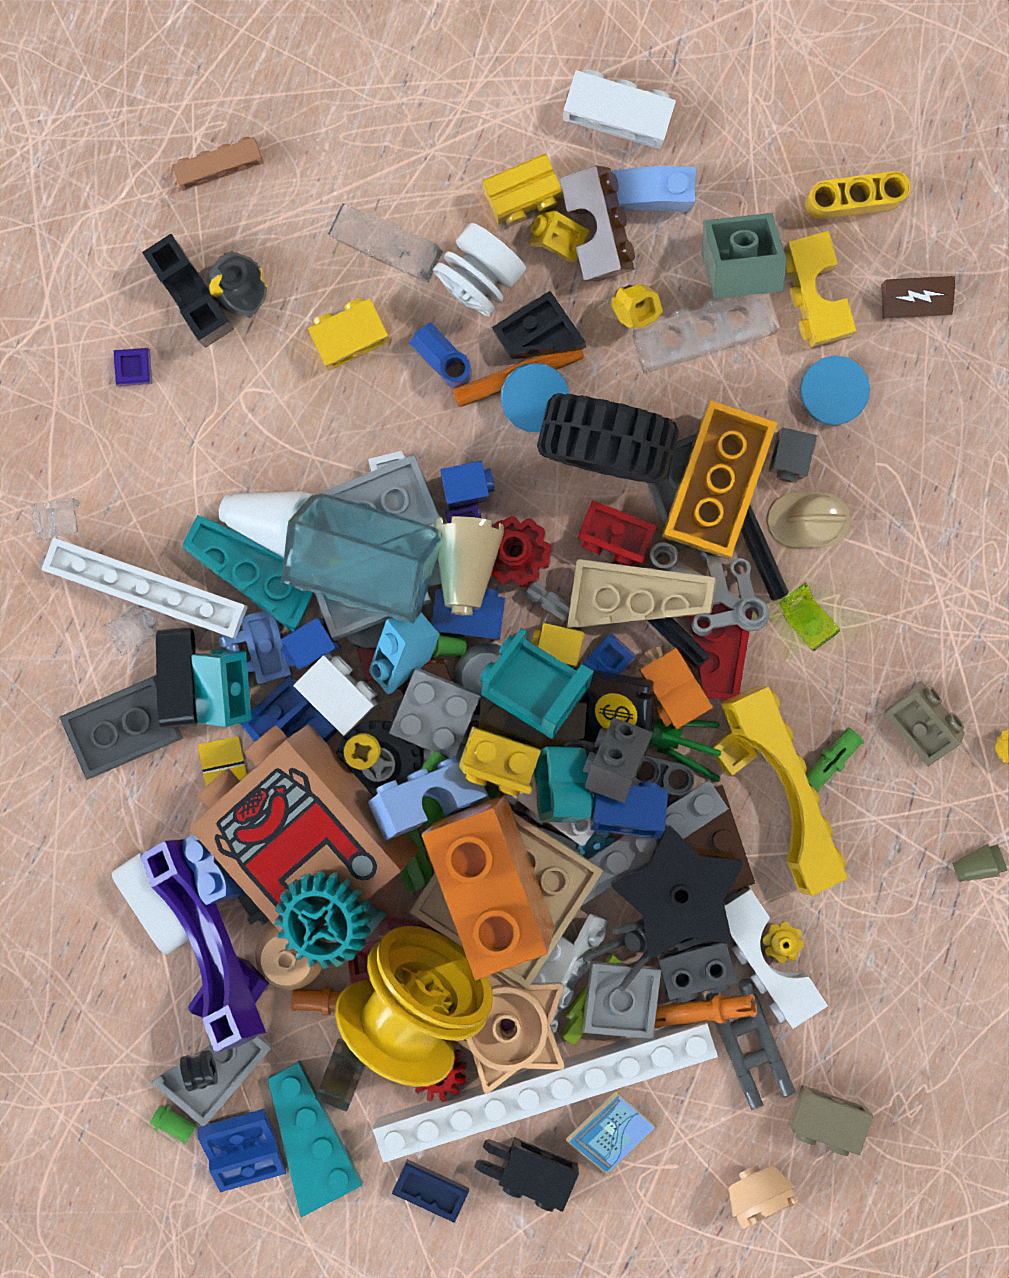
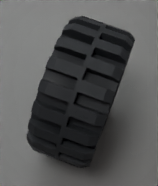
[537,393,679,484]

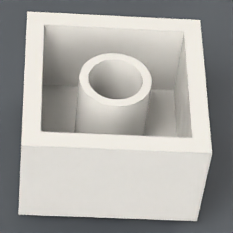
[293,655,379,736]

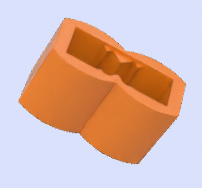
[639,648,713,730]

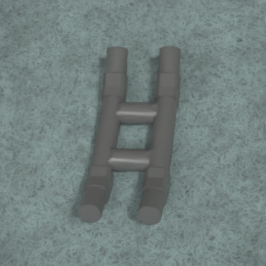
[706,979,796,1110]

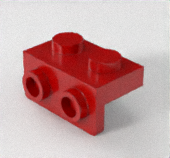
[577,500,657,566]

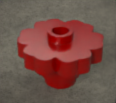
[491,516,553,587]

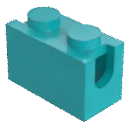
[192,649,252,727]

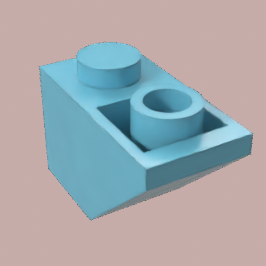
[369,612,440,694]

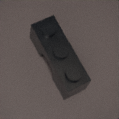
[142,234,234,348]

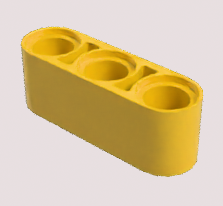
[805,171,911,220]

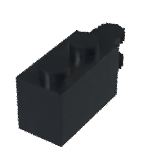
[474,1137,579,1212]

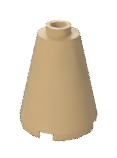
[434,516,504,616]

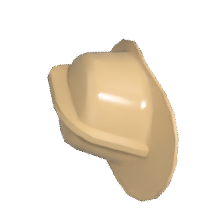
[768,492,851,547]

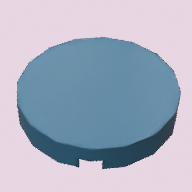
[799,355,870,426]
[501,362,570,432]

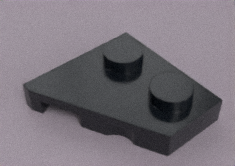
[492,291,587,359]

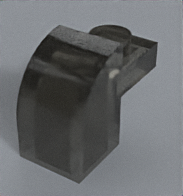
[315,1038,365,1112]

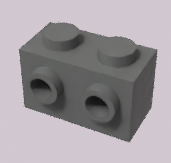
[583,717,653,803]
[656,941,737,1003]

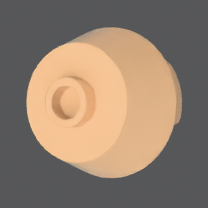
[255,925,322,990]
[729,1165,799,1230]

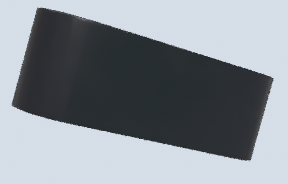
[156,628,197,728]

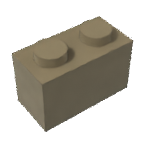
[789,1085,873,1156]

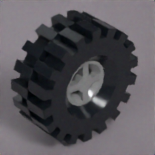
[336,720,422,797]

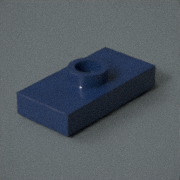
[392,1159,469,1223]

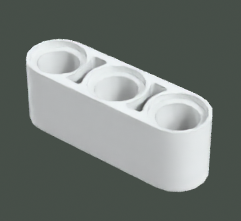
[111,852,189,955]

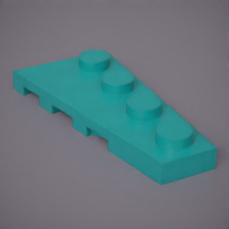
[182,515,321,632]

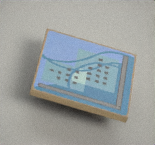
[566,1091,657,1175]

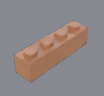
[172,137,264,191]

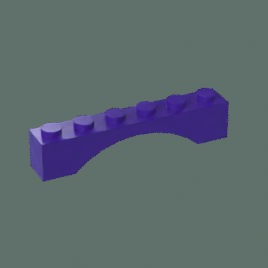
[140,839,266,1052]

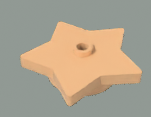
[455,972,565,1094]

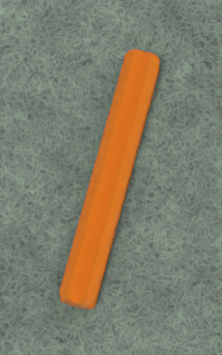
[453,350,584,407]

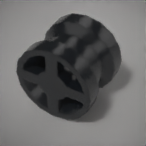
[180,1049,218,1092]

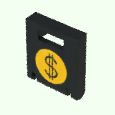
[574,667,654,749]

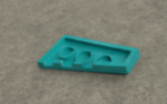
[268,1060,363,1217]

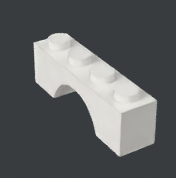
[724,886,828,1029]

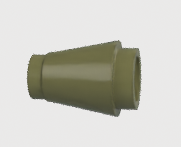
[952,844,1008,882]

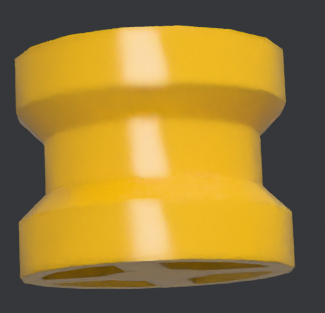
[344,733,381,770]

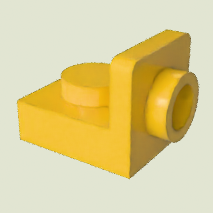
[528,211,589,262]

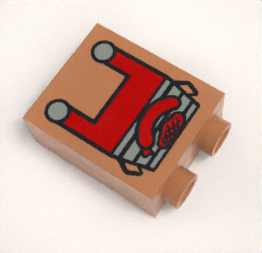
[189,724,420,942]

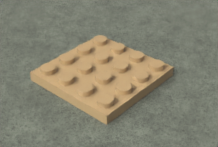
[409,795,604,989]

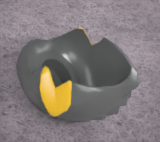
[209,251,268,318]

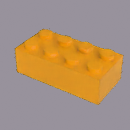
[661,400,777,559]

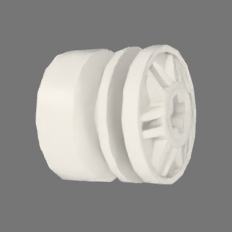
[433,223,526,317]

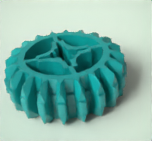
[274,870,372,969]

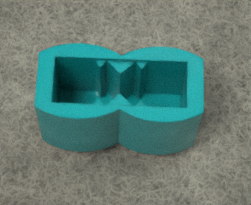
[534,747,594,823]

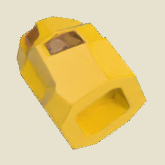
[611,284,663,328]

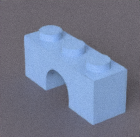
[368,757,488,841]

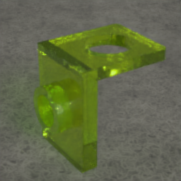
[778,582,840,651]

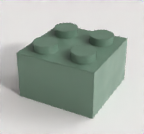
[702,213,786,299]

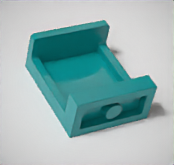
[480,628,594,739]

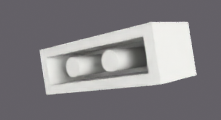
[563,69,676,150]

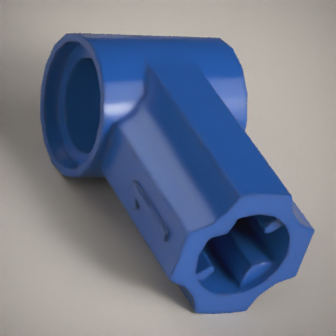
[409,322,472,388]

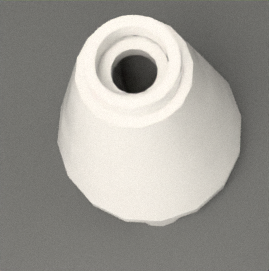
[219,491,319,561]

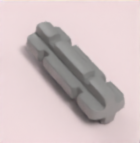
[525,582,583,630]

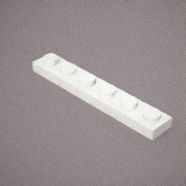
[41,538,248,639]

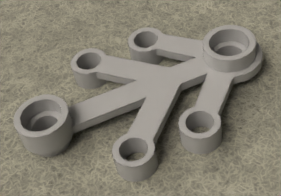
[649,542,770,636]

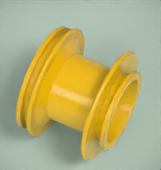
[335,926,493,1087]

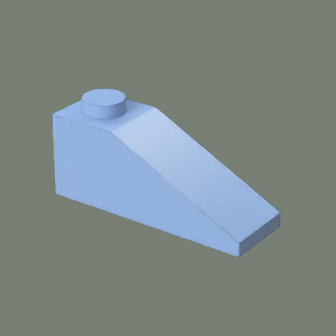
[611,166,696,212]

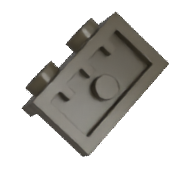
[884,681,965,767]

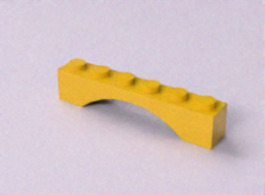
[720,686,848,896]

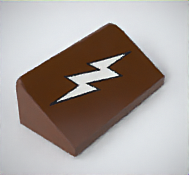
[881,276,955,319]

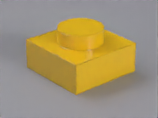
[710,730,758,776]

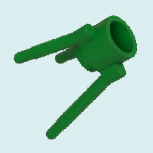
[651,719,721,782]

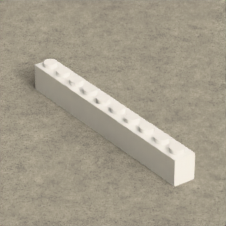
[373,1022,718,1163]

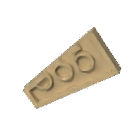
[567,559,717,629]

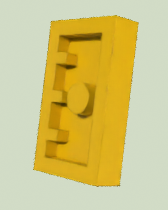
[458,726,541,797]

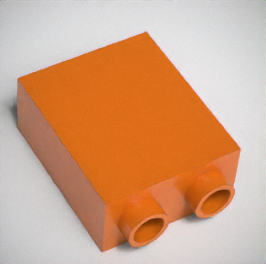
[421,794,555,980]

